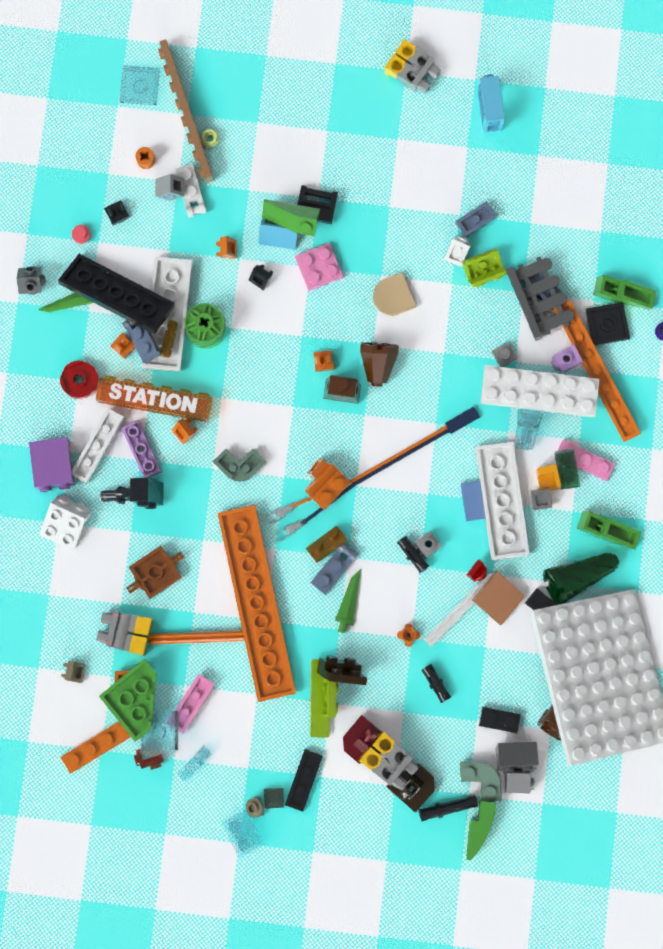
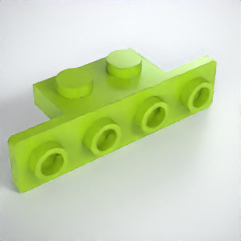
[310,659,339,738]

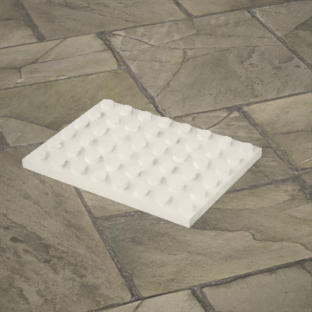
[530,589,663,766]

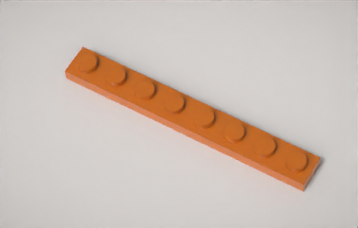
[554,300,641,443]

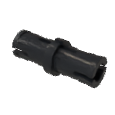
[397,536,429,574]
[421,664,451,703]

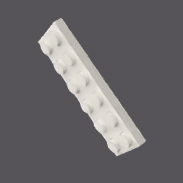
[142,256,193,372]
[480,365,599,418]
[475,442,530,561]

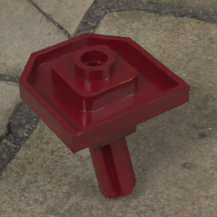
[343,715,382,764]

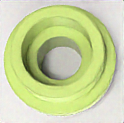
[200,129,219,148]

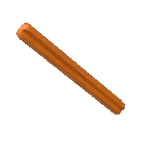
[149,631,244,645]

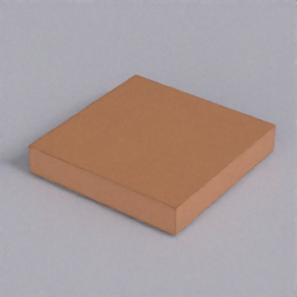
[472,571,525,626]

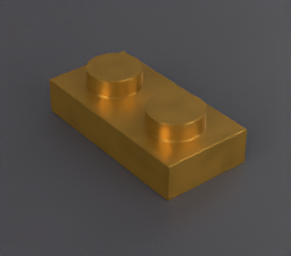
[305,526,348,563]

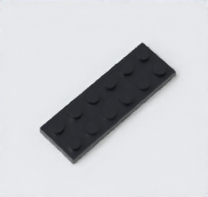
[58,253,175,335]

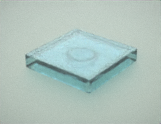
[119,65,160,106]
[141,711,178,751]

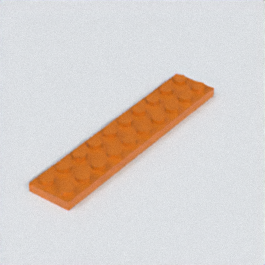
[217,505,296,702]

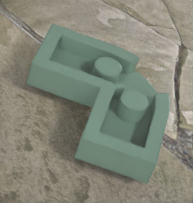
[212,449,267,482]
[460,761,502,801]

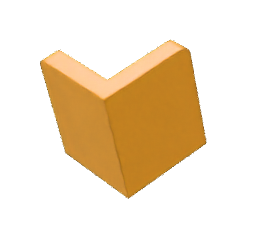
[536,464,561,491]

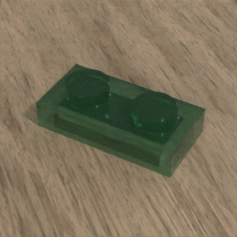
[554,449,581,490]

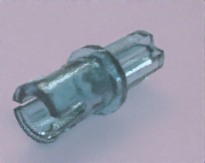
[178,745,212,781]

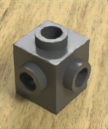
[16,266,46,295]

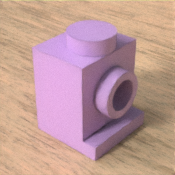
[551,345,583,374]

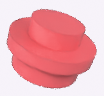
[72,225,91,244]

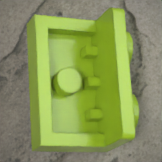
[461,248,507,287]

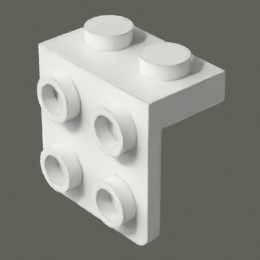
[40,495,93,550]

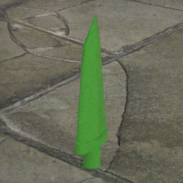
[38,293,93,313]
[334,569,361,634]

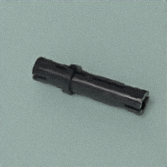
[418,794,478,822]

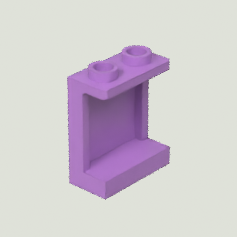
[29,437,75,492]

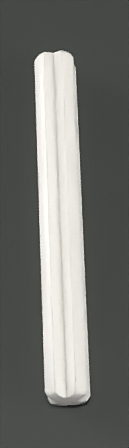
[425,572,493,646]

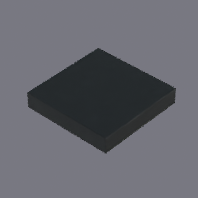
[585,302,630,346]

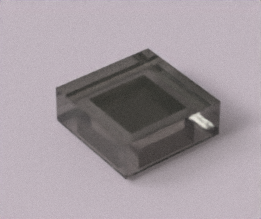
[264,788,284,809]

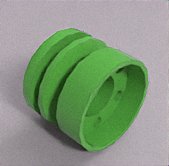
[185,303,226,349]

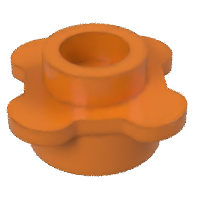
[397,624,420,647]

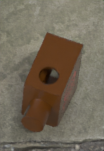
[323,375,361,404]

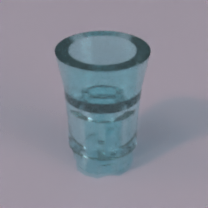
[515,409,543,451]

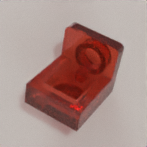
[134,749,165,770]

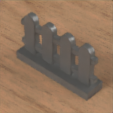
[506,256,574,341]

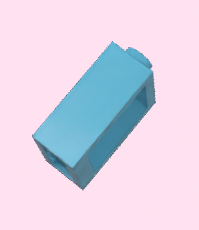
[477,74,505,133]

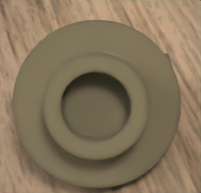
[246,796,265,818]

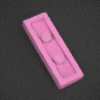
[554,440,615,482]
[167,674,215,734]

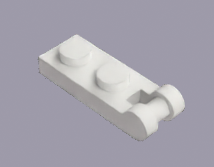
[175,164,206,218]

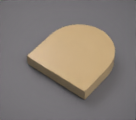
[373,272,416,316]

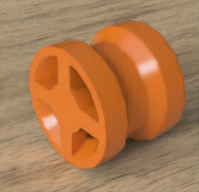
[135,147,155,169]

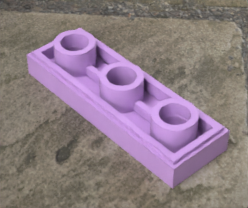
[121,420,162,478]

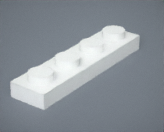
[72,408,124,484]

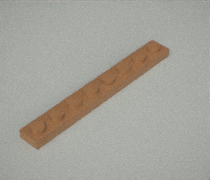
[158,39,213,184]

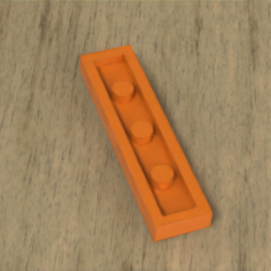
[60,722,131,774]

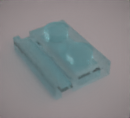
[221,809,265,858]

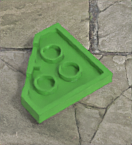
[99,659,157,742]

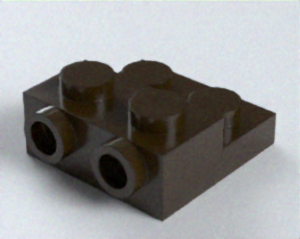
[317,655,367,685]

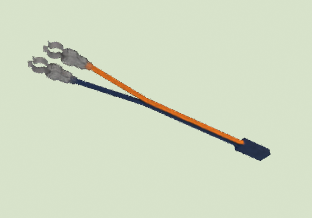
[261,407,480,542]

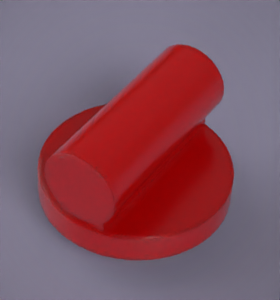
[466,559,487,582]

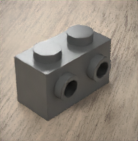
[495,742,539,774]

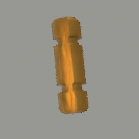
[160,320,178,358]

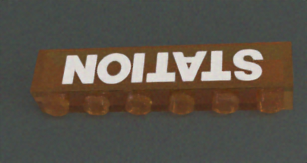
[95,375,214,423]

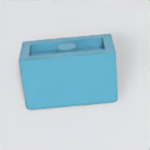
[258,218,298,250]

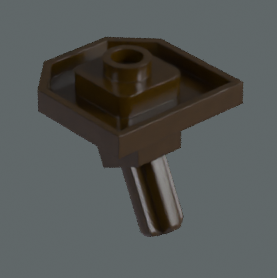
[386,763,435,813]

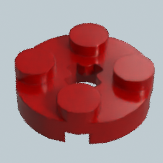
[60,360,99,399]

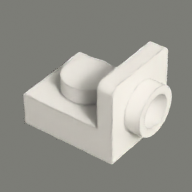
[444,235,472,267]

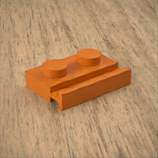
[304,463,351,510]

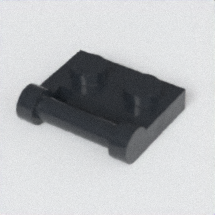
[297,185,338,225]

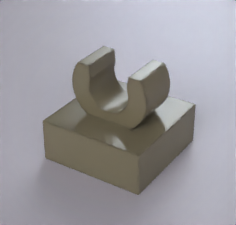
[61,661,86,683]

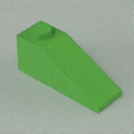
[262,199,320,236]

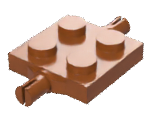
[126,546,185,599]

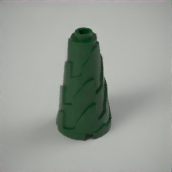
[543,553,619,605]

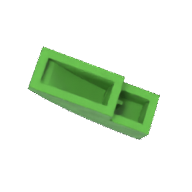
[593,275,657,310]
[577,511,641,550]
[466,801,496,860]

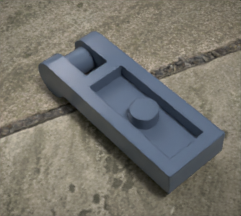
[122,320,161,364]
[310,542,359,595]

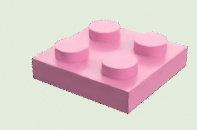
[295,242,344,292]

